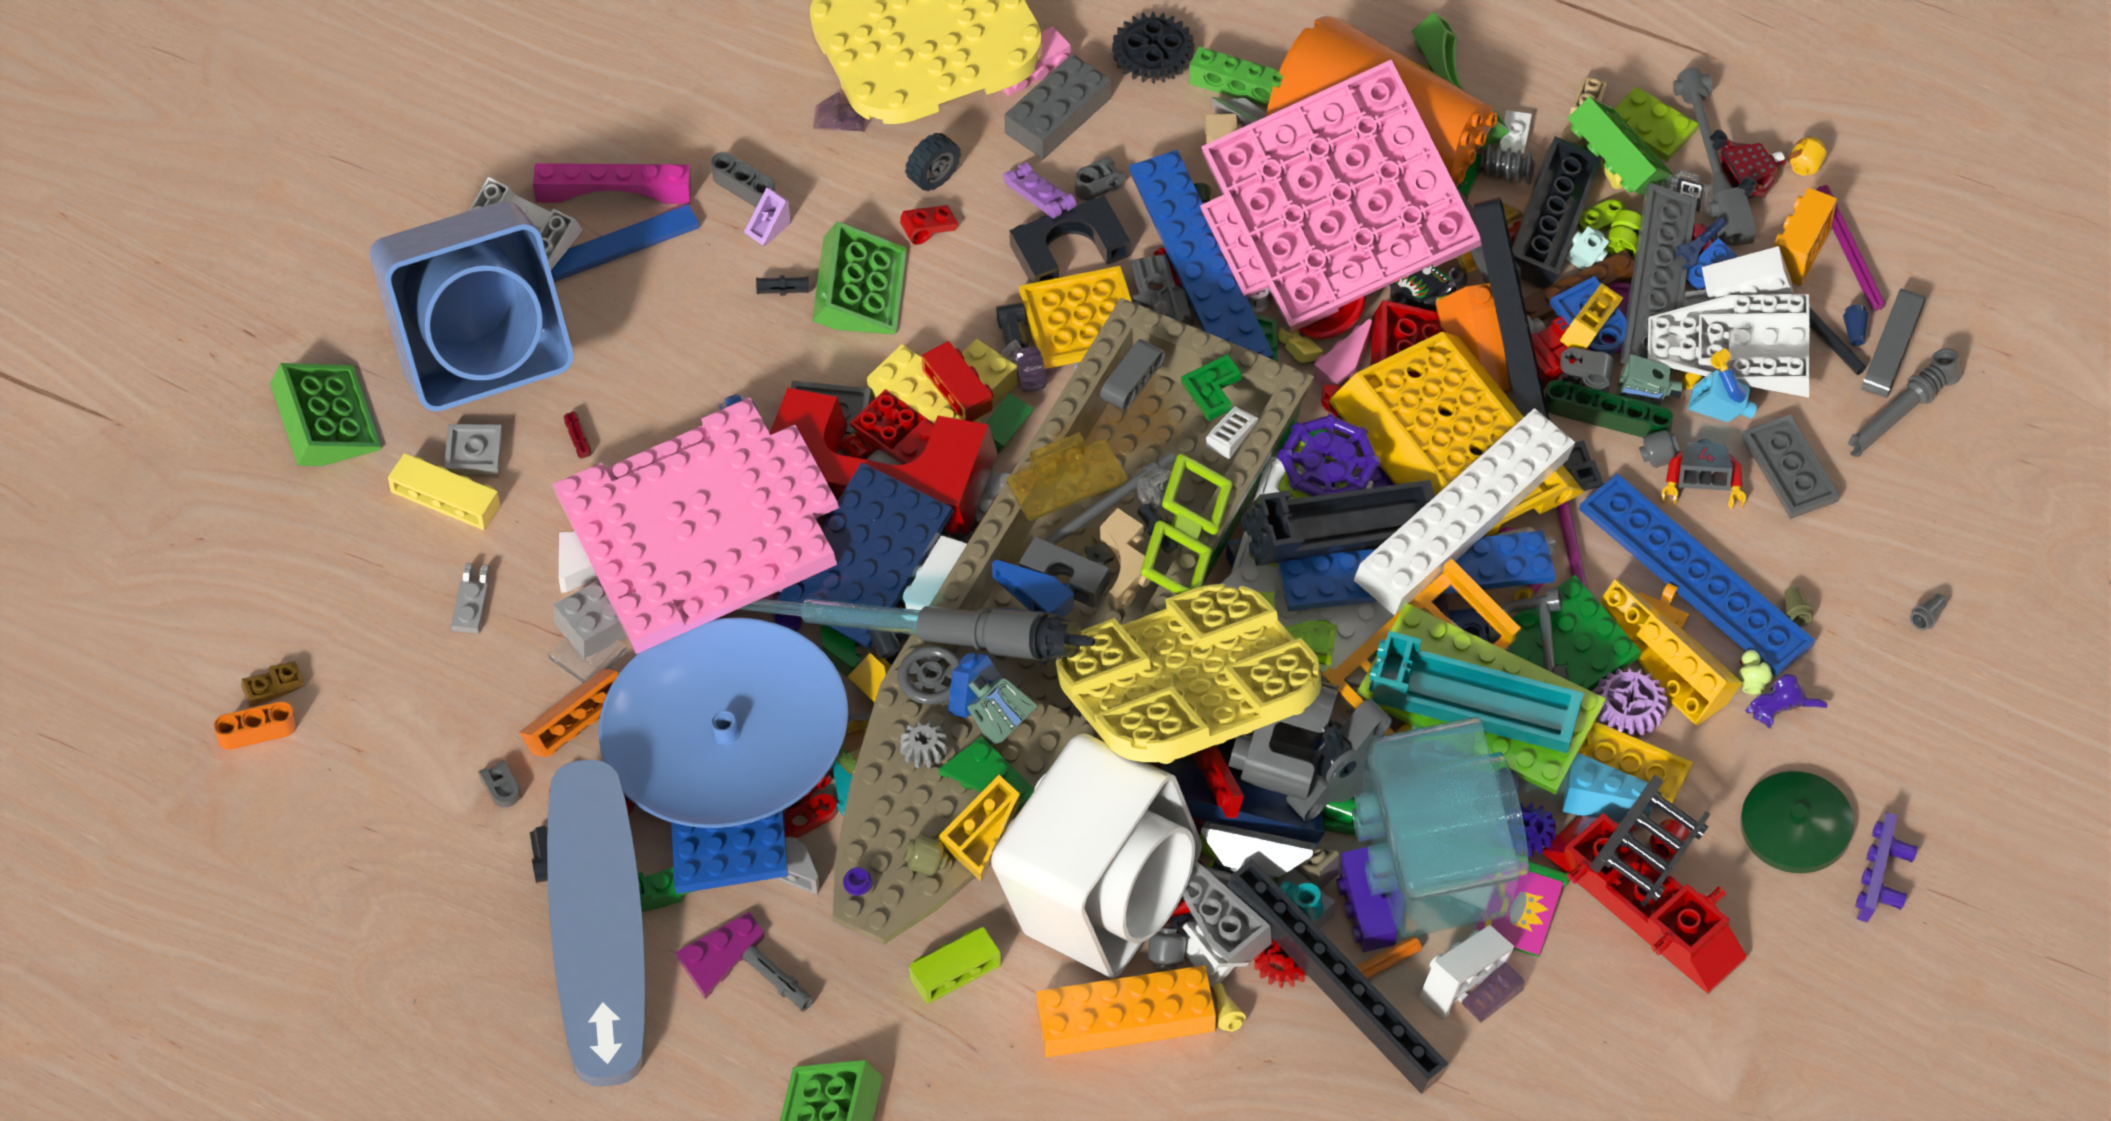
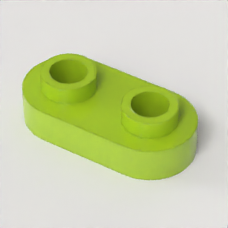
[1578,199,1627,233]

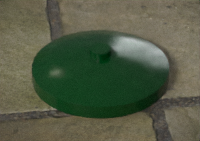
[1740,771,1854,873]

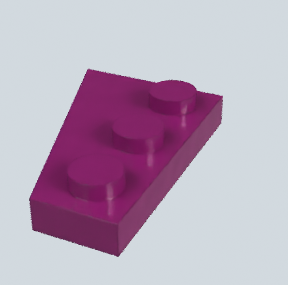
[676,912,764,999]

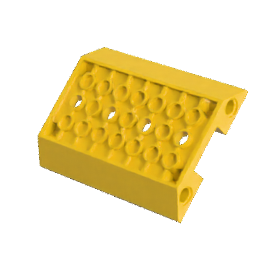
[1329,331,1584,537]

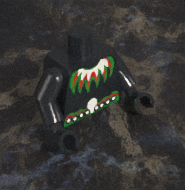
[1389,266,1467,311]

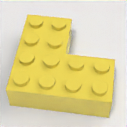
[867,338,1018,424]

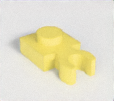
[1277,328,1323,363]

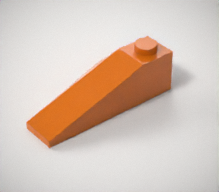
[1435,283,1510,393]

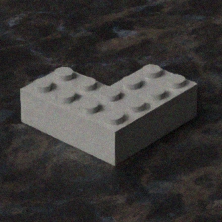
[553,580,627,660]

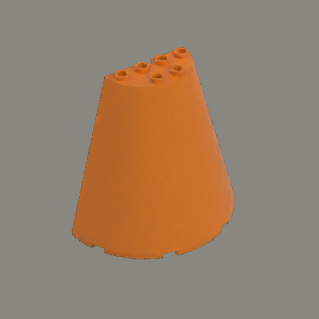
[1266,16,1497,188]

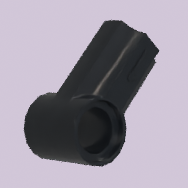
[996,302,1029,354]
[868,623,909,659]
[529,826,548,883]

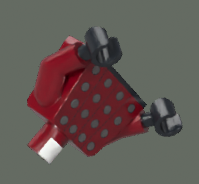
[1709,130,1786,199]

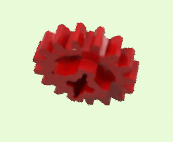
[1254,937,1306,988]

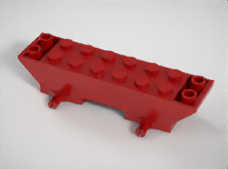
[1542,813,1747,994]

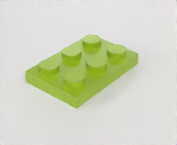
[1614,86,1698,162]

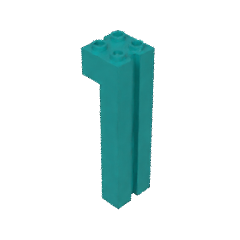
[1369,631,1583,753]

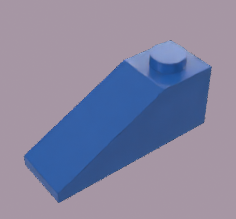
[992,560,1074,617]

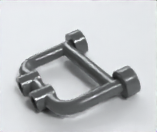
[1490,588,1569,681]

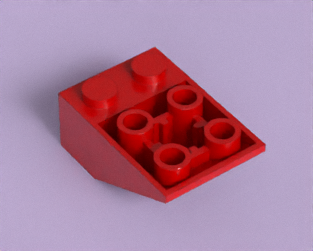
[850,389,934,465]

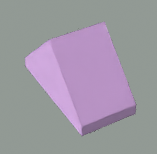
[744,188,790,246]

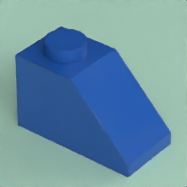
[948,652,1002,718]

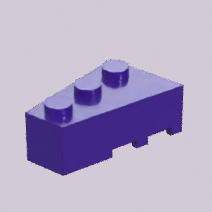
[1336,845,1397,953]

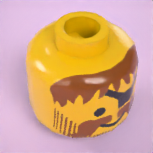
[1789,136,1827,176]

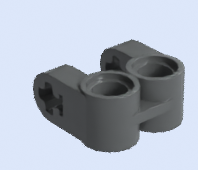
[1558,348,1614,392]

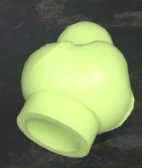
[1738,650,1773,695]

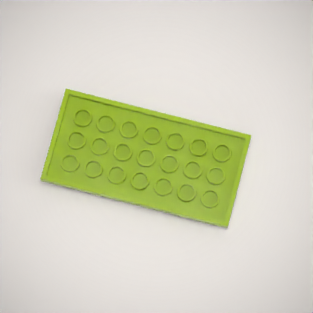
[1356,603,1606,795]

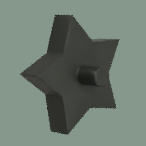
[1084,543,1114,564]

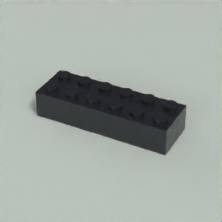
[1512,136,1602,288]

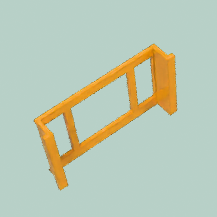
[1323,558,1521,749]

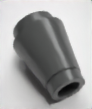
[1910,593,1947,630]

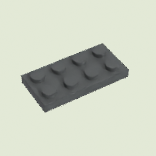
[1742,414,1840,519]

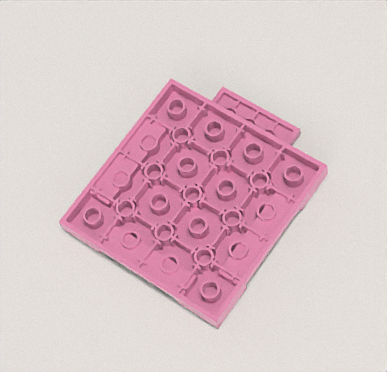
[1200,60,1482,333]
[552,397,839,654]

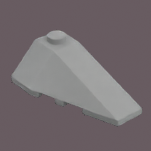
[1182,859,1272,963]

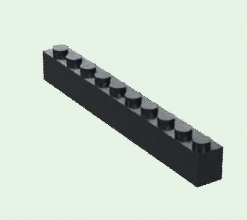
[1227,859,1449,1094]

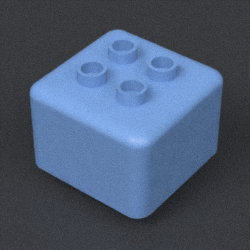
[369,201,573,412]

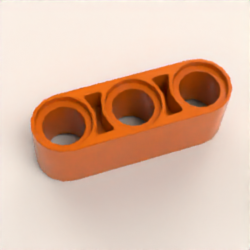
[214,702,296,750]

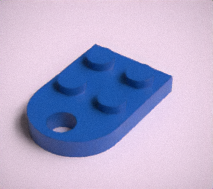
[1550,276,1627,354]

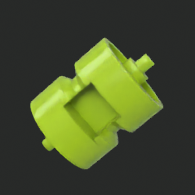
[1605,210,1641,259]

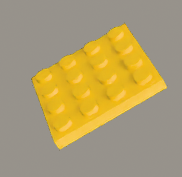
[1018,266,1132,369]

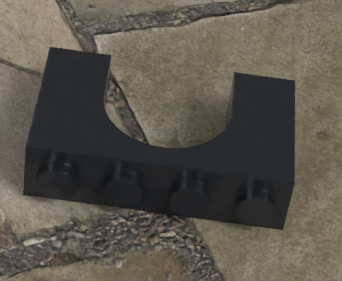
[1009,196,1130,283]

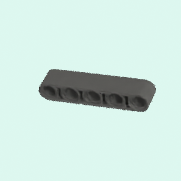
[1862,288,1926,398]

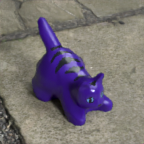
[1745,674,1828,728]

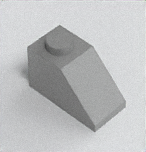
[775,837,820,895]

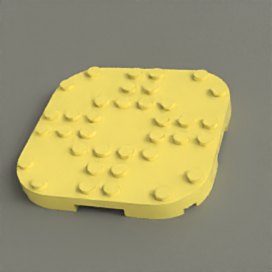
[810,0,1043,124]
[1056,584,1321,764]

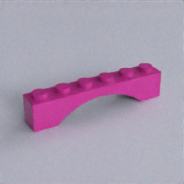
[533,163,692,204]

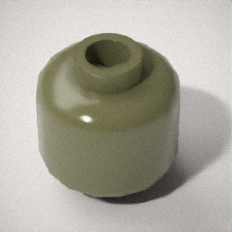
[903,835,948,876]

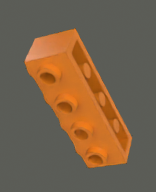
[518,668,619,758]

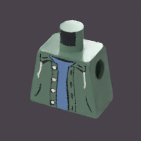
[1617,354,1682,406]
[967,674,1037,745]

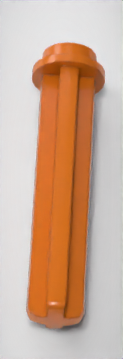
[1355,936,1422,979]

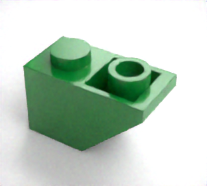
[821,625,862,678]

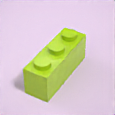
[909,927,1001,1004]

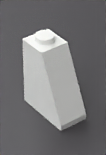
[559,532,598,593]

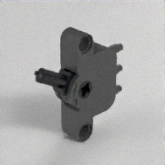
[1286,699,1396,821]

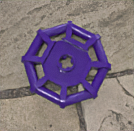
[1278,413,1380,496]

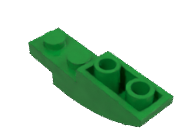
[638,867,695,912]

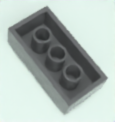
[1004,53,1111,160]

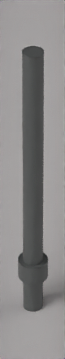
[1044,452,1176,545]

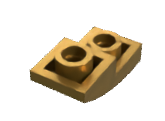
[241,661,304,706]

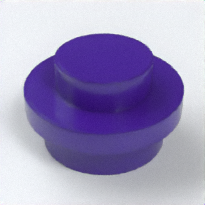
[843,867,872,896]

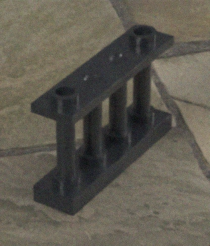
[1589,775,1711,907]

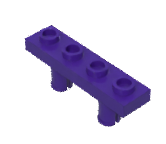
[1855,812,1918,923]

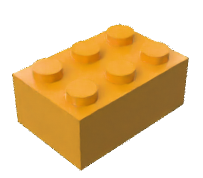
[1773,187,1837,286]

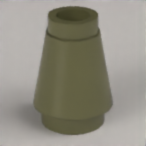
[1784,586,1813,627]

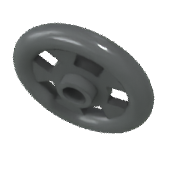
[898,646,960,705]

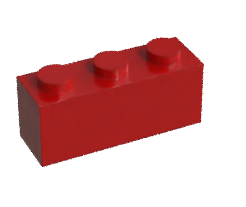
[921,341,994,421]

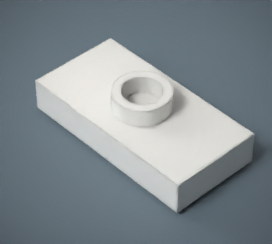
[1500,110,1532,158]

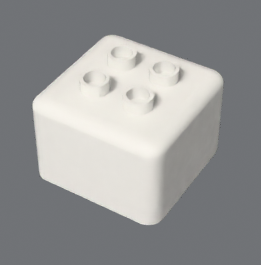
[991,733,1202,978]

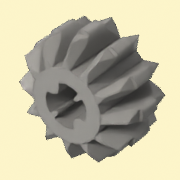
[900,721,948,770]

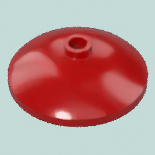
[1298,295,1366,339]

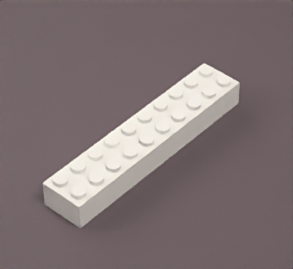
[1354,408,1575,615]

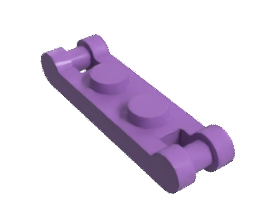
[1003,162,1076,218]

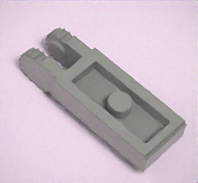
[451,563,490,634]

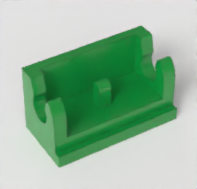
[985,393,1033,454]

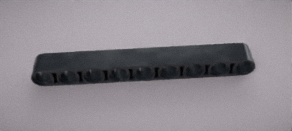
[1474,197,1550,421]

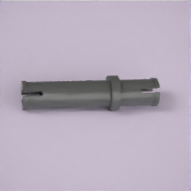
[743,945,814,1012]

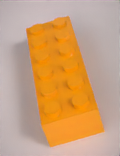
[1036,965,1216,1058]

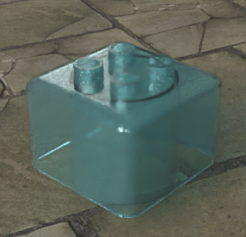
[1352,716,1528,938]

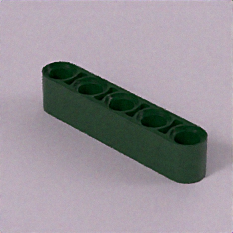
[1545,380,1673,438]

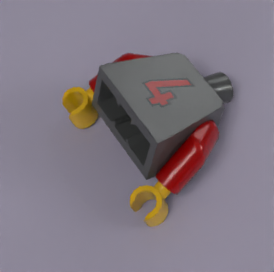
[1662,439,1746,509]

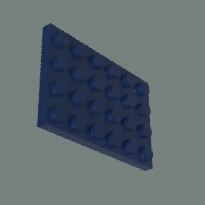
[777,462,954,649]

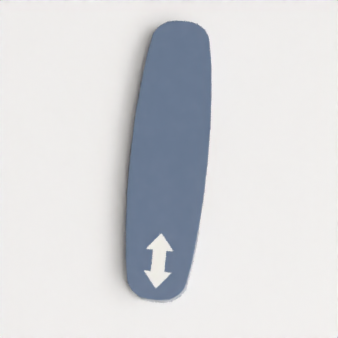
[547,760,646,1086]

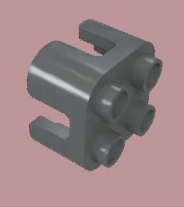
[1229,681,1339,801]

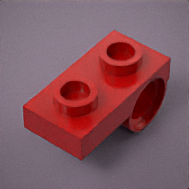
[900,205,959,245]

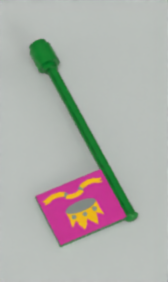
[1322,797,1570,957]

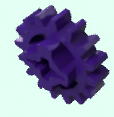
[1495,802,1556,857]

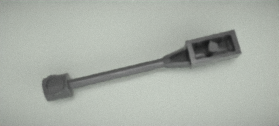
[1673,68,1756,246]

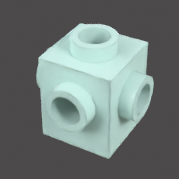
[1565,227,1609,270]

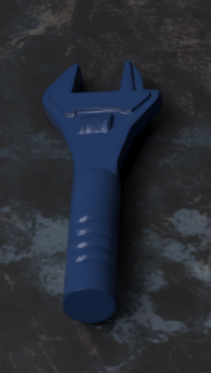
[1674,217,1726,269]

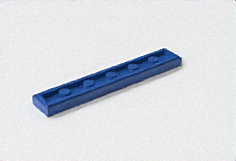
[551,204,699,282]

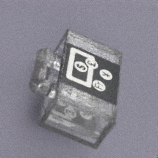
[1661,169,1713,216]

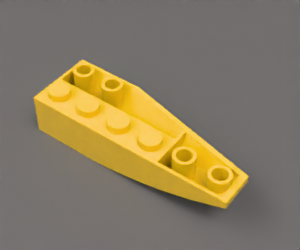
[1600,579,1743,725]

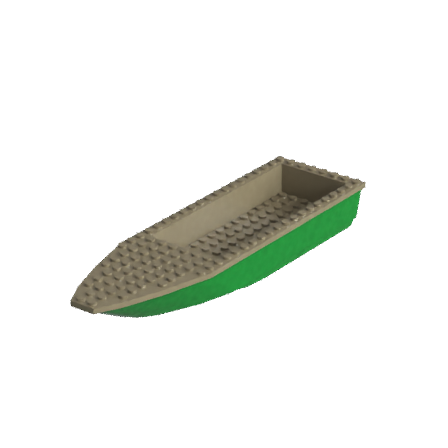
[833,298,1314,944]

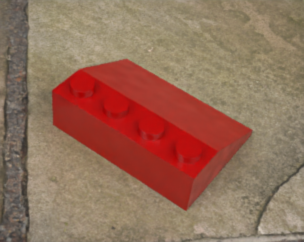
[1370,300,1444,378]

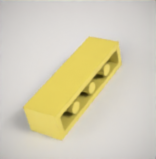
[388,453,500,530]

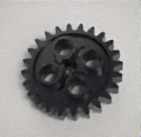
[1112,12,1195,84]

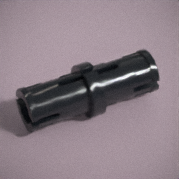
[756,275,809,296]

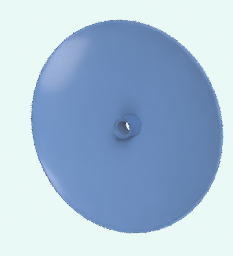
[599,618,848,828]

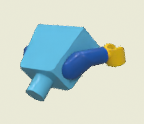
[1682,348,1757,422]

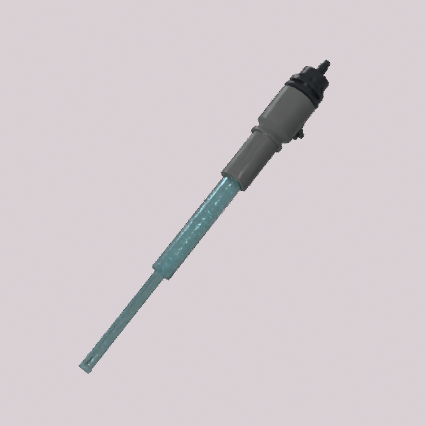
[739,598,1095,666]

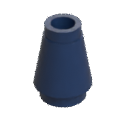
[1843,305,1869,346]

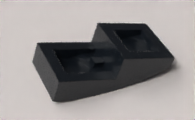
[1563,440,1604,492]

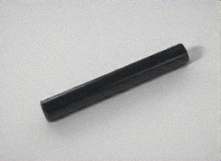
[1809,306,1866,375]

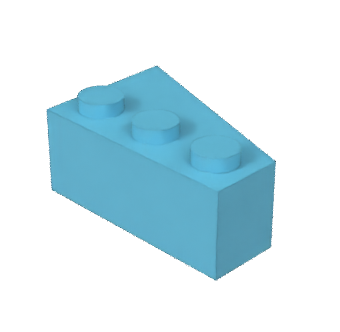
[1563,753,1652,827]

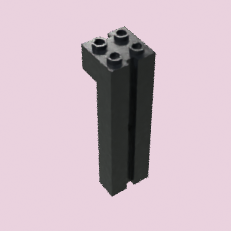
[1241,480,1435,566]

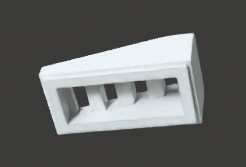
[1206,406,1258,459]

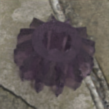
[1013,347,1047,392]

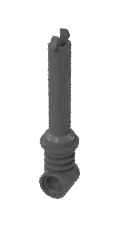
[1848,348,1962,457]

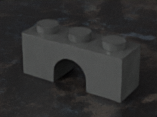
[1019,537,1109,608]

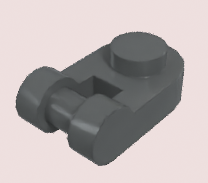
[478,760,520,807]

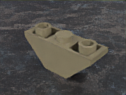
[1294,847,1339,890]

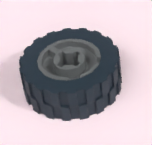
[905,133,961,191]

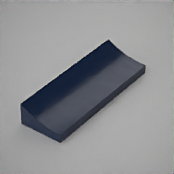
[1159,759,1325,847]

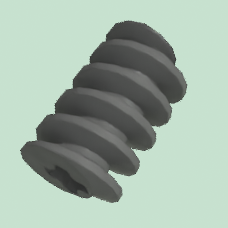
[1479,143,1535,185]

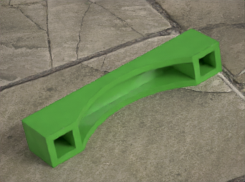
[1411,12,1510,150]

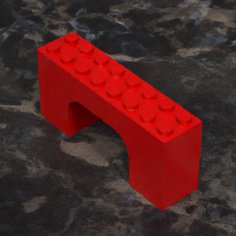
[769,388,998,534]

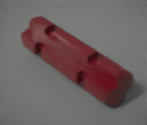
[563,411,592,459]

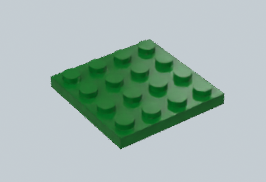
[1487,575,1641,691]

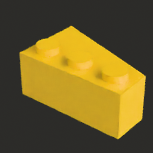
[939,775,1020,882]

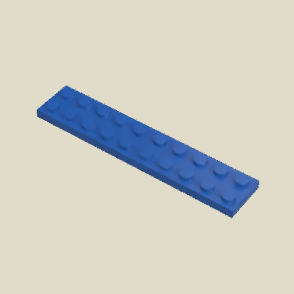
[1129,150,1274,360]
[1579,473,1815,677]
[1277,530,1556,612]

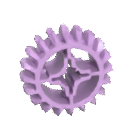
[1594,666,1668,738]

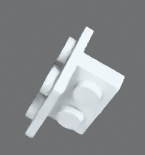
[1183,922,1250,987]

